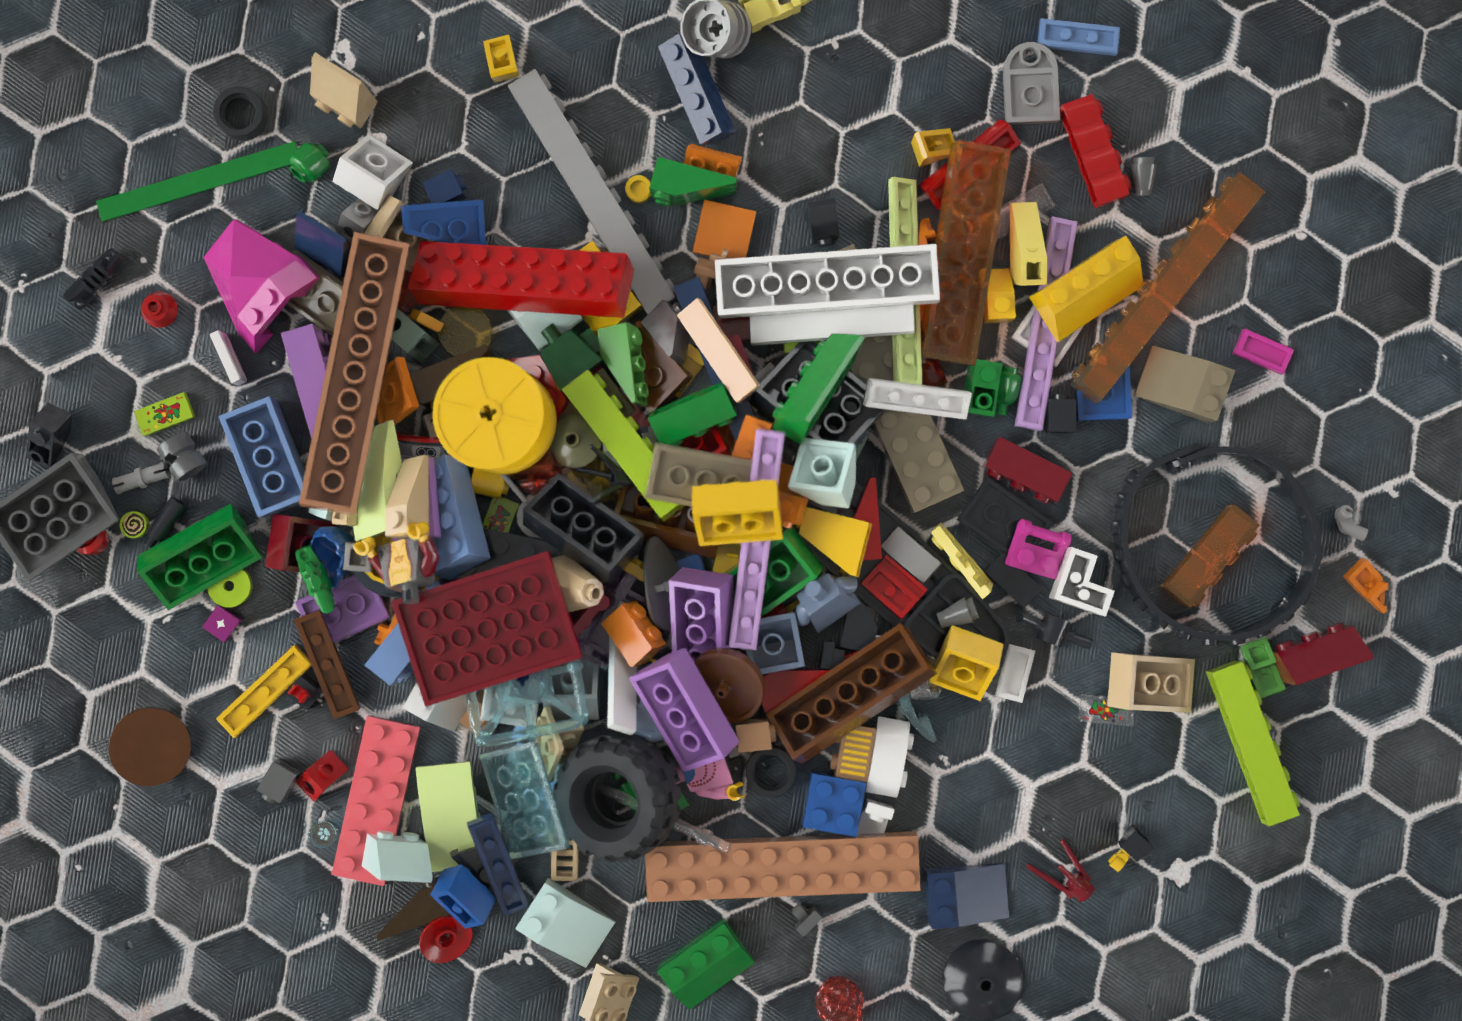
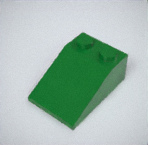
[649,157,737,207]

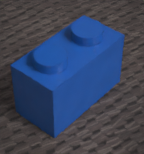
[430,864,497,929]

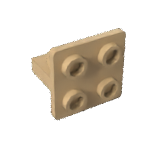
[530,706,584,781]
[579,964,639,1021]

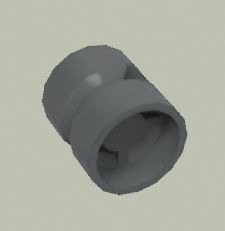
[157,432,208,482]

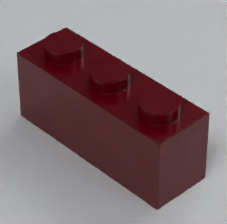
[982,437,1072,505]

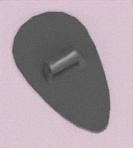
[643,536,679,632]

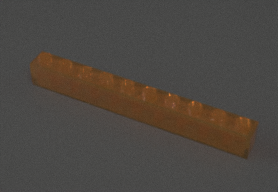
[1070,172,1265,404]

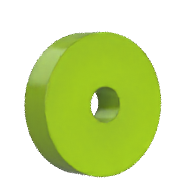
[208,568,253,607]

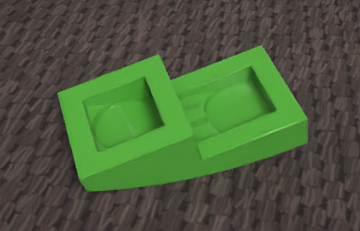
[1240,637,1286,699]

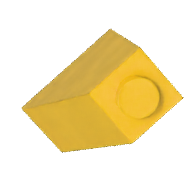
[797,507,872,577]

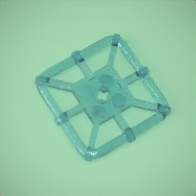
[465,659,589,747]

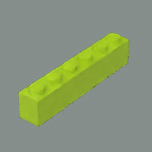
[562,370,685,522]
[1206,660,1300,826]

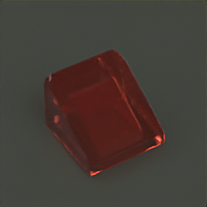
[922,358,948,387]

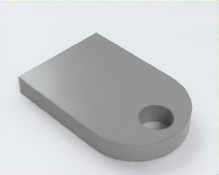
[1003,42,1060,125]

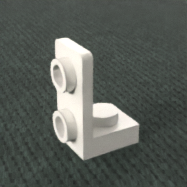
[857,798,894,834]

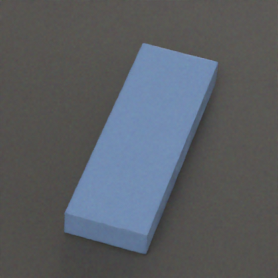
[1037,18,1120,56]

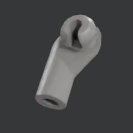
[1334,505,1368,541]

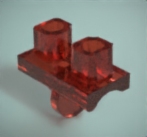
[507,450,562,495]

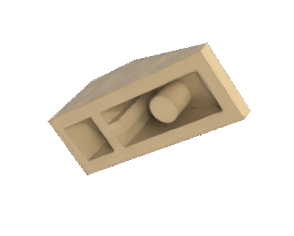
[385,455,429,539]

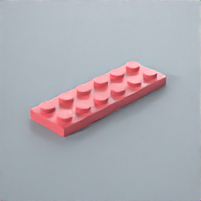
[331,715,421,886]

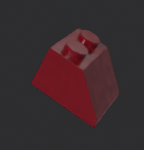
[265,514,336,575]

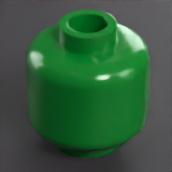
[289,143,330,183]

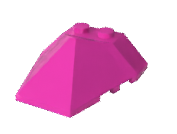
[204,219,320,353]

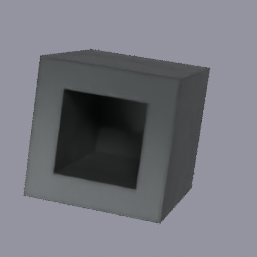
[257,759,302,804]

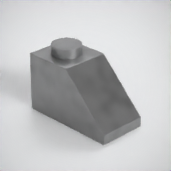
[641,299,690,365]

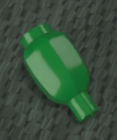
[996,366,1021,416]

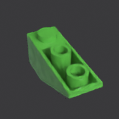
[597,322,649,407]

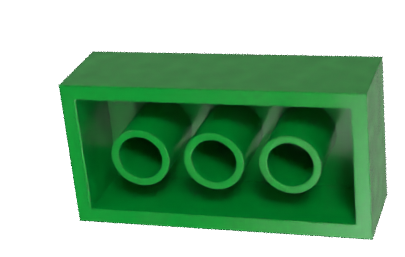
[723,526,824,617]

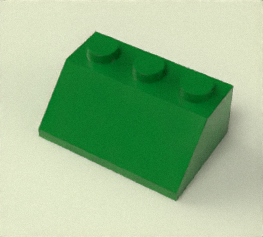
[657,918,755,1010]

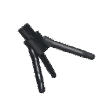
[572,444,635,504]

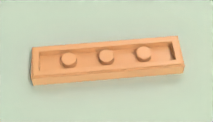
[677,298,760,403]

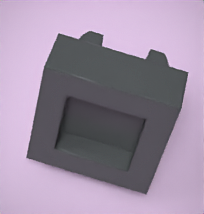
[791,903,822,937]

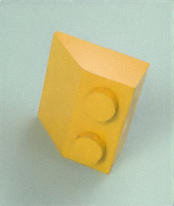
[929,625,1003,701]

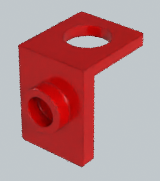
[296,750,348,802]

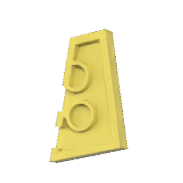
[931,522,993,599]

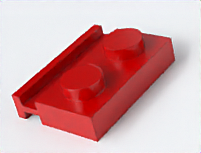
[861,554,928,620]

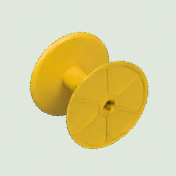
[433,358,557,475]

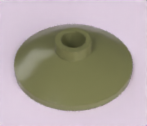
[550,414,602,468]

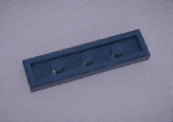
[466,812,529,917]

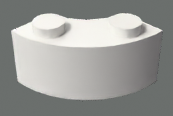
[865,716,914,798]

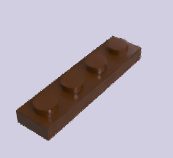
[294,609,361,719]

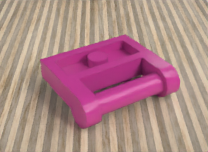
[1005,519,1071,580]

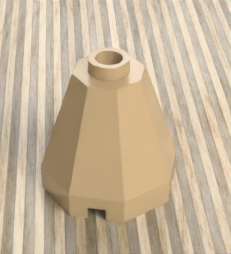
[552,555,603,612]

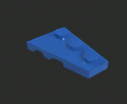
[401,199,486,245]

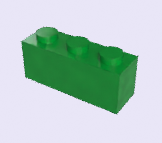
[648,381,738,446]

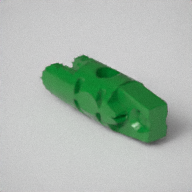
[295,545,336,614]

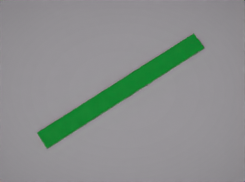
[96,141,297,222]

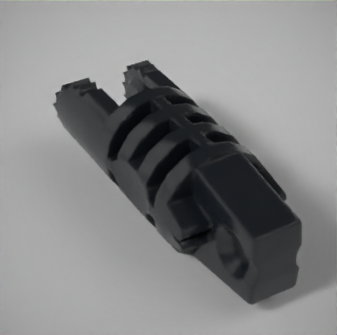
[63,248,125,310]

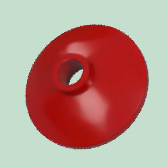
[419,915,472,963]

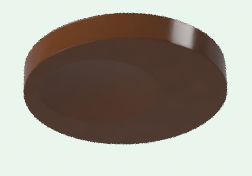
[693,648,765,723]
[108,707,191,786]

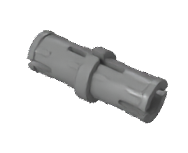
[112,461,171,494]

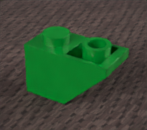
[965,359,1003,417]

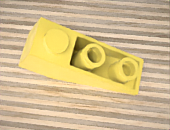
[1010,202,1047,286]

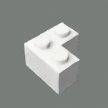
[1049,547,1115,617]

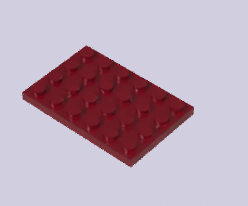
[391,551,584,707]

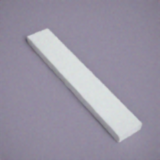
[750,304,915,346]

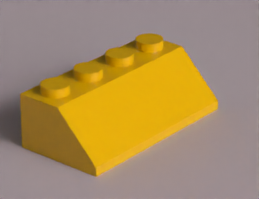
[1029,236,1144,342]

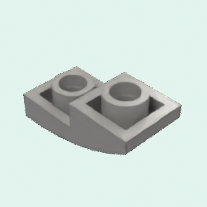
[881,526,942,584]

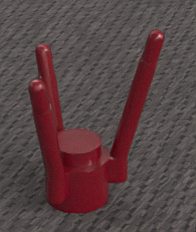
[1026,839,1095,902]

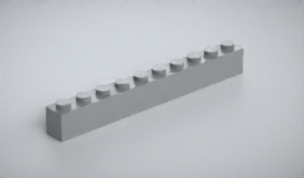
[508,69,676,315]

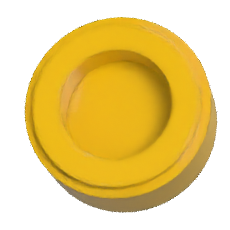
[625,175,651,203]

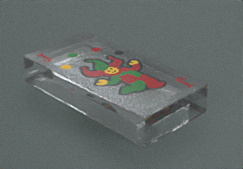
[1078,694,1136,726]

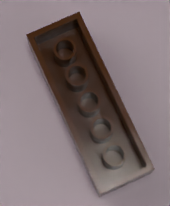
[766,623,937,764]

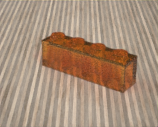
[1160,504,1260,608]

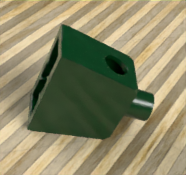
[540,323,604,392]

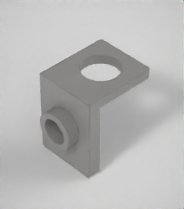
[336,198,380,243]

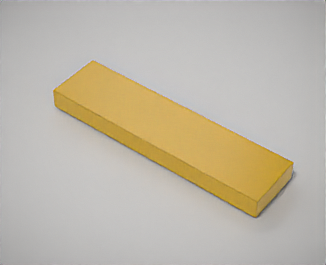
[216,644,312,738]

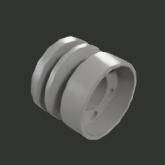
[680,0,751,59]

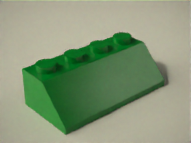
[772,333,864,445]
[137,503,262,610]

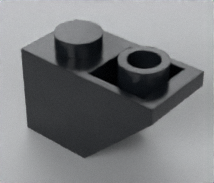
[26,402,72,468]

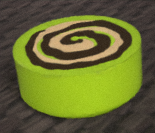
[120,511,149,538]

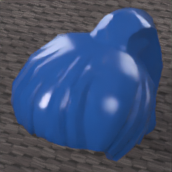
[310,526,354,588]

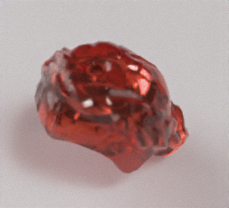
[814,975,864,1021]

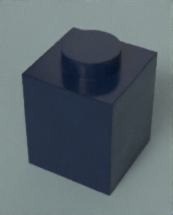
[422,169,467,203]

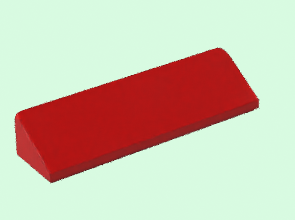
[919,120,1021,210]

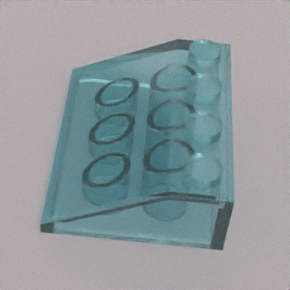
[479,740,570,859]

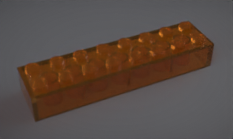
[921,140,1011,366]

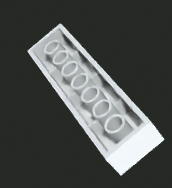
[715,244,940,319]

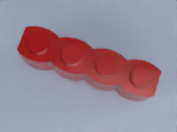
[1060,94,1131,209]

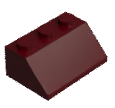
[1272,622,1374,685]

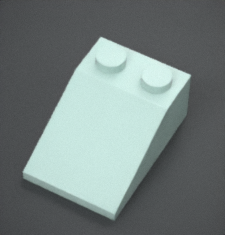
[515,877,616,968]

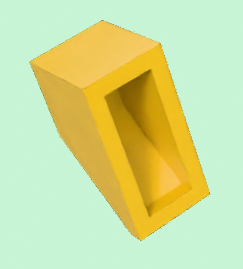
[981,268,1016,323]

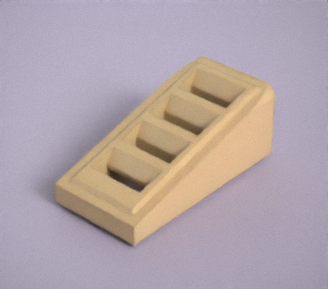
[551,822,579,881]

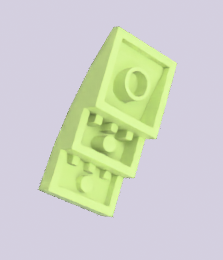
[353,420,402,541]
[416,761,480,872]

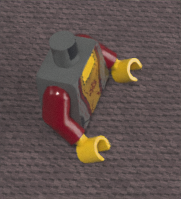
[354,521,440,604]

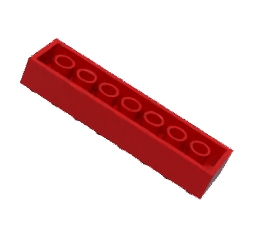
[408,241,634,318]

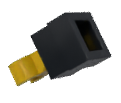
[1108,824,1153,872]

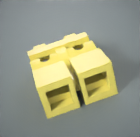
[738,0,812,34]

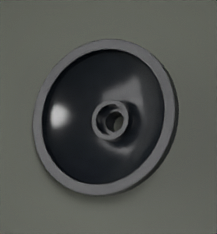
[942,939,1023,1021]

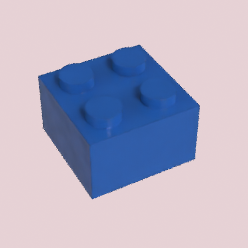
[802,770,866,837]

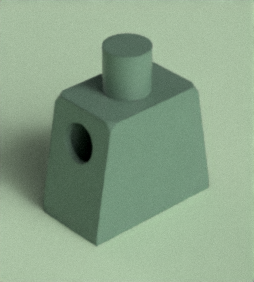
[392,309,440,364]

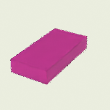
[1232,329,1294,375]

